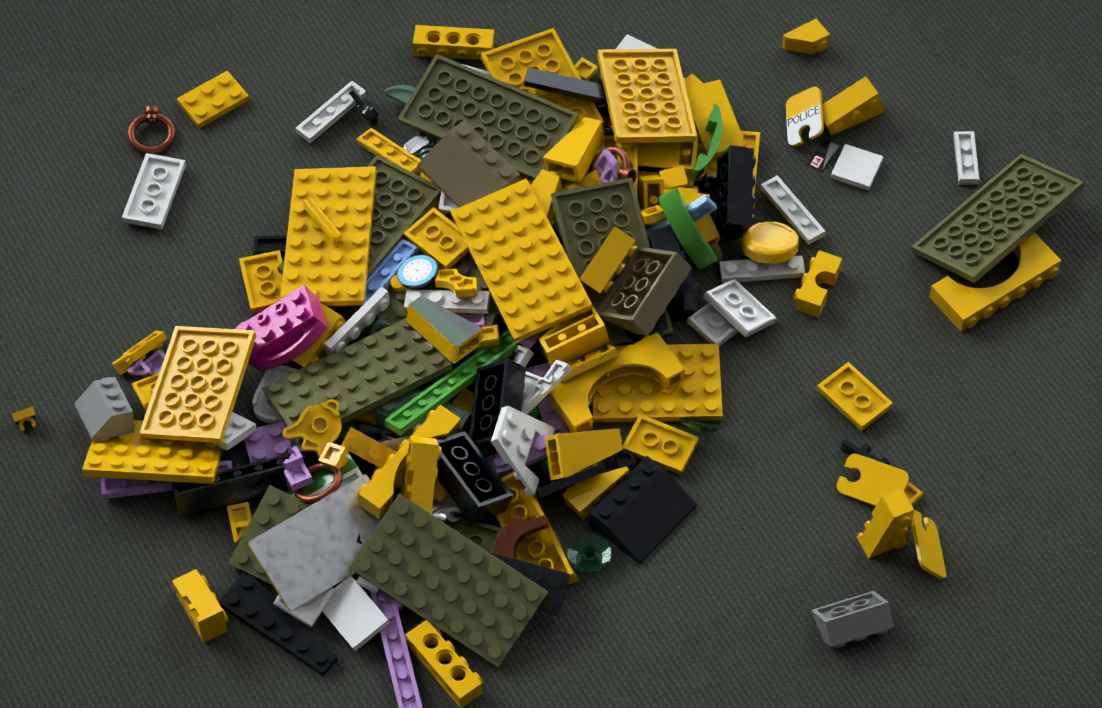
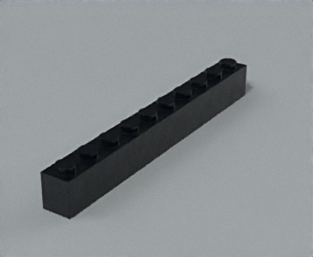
[171,429,388,517]

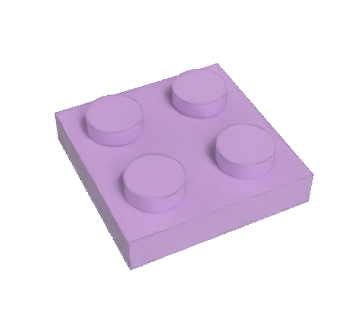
[244,421,292,463]

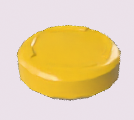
[742,222,799,265]

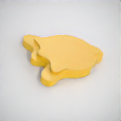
[282,399,342,458]

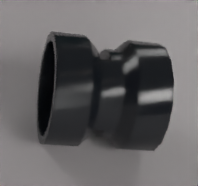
[699,172,716,197]

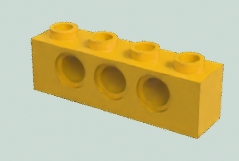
[413,25,495,61]
[405,620,483,708]

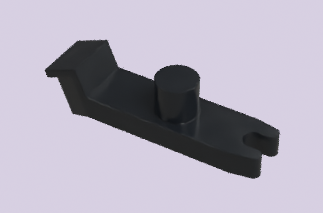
[840,439,890,465]

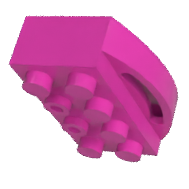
[235,285,327,371]

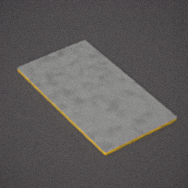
[248,474,388,611]

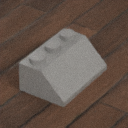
[75,377,134,442]
[811,591,894,648]

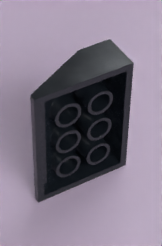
[590,456,697,564]

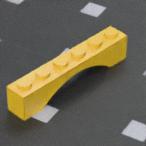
[358,405,461,519]

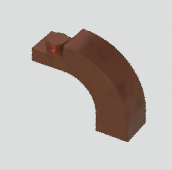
[493,514,549,559]

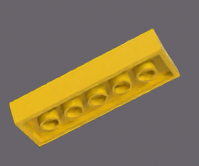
[495,471,579,584]

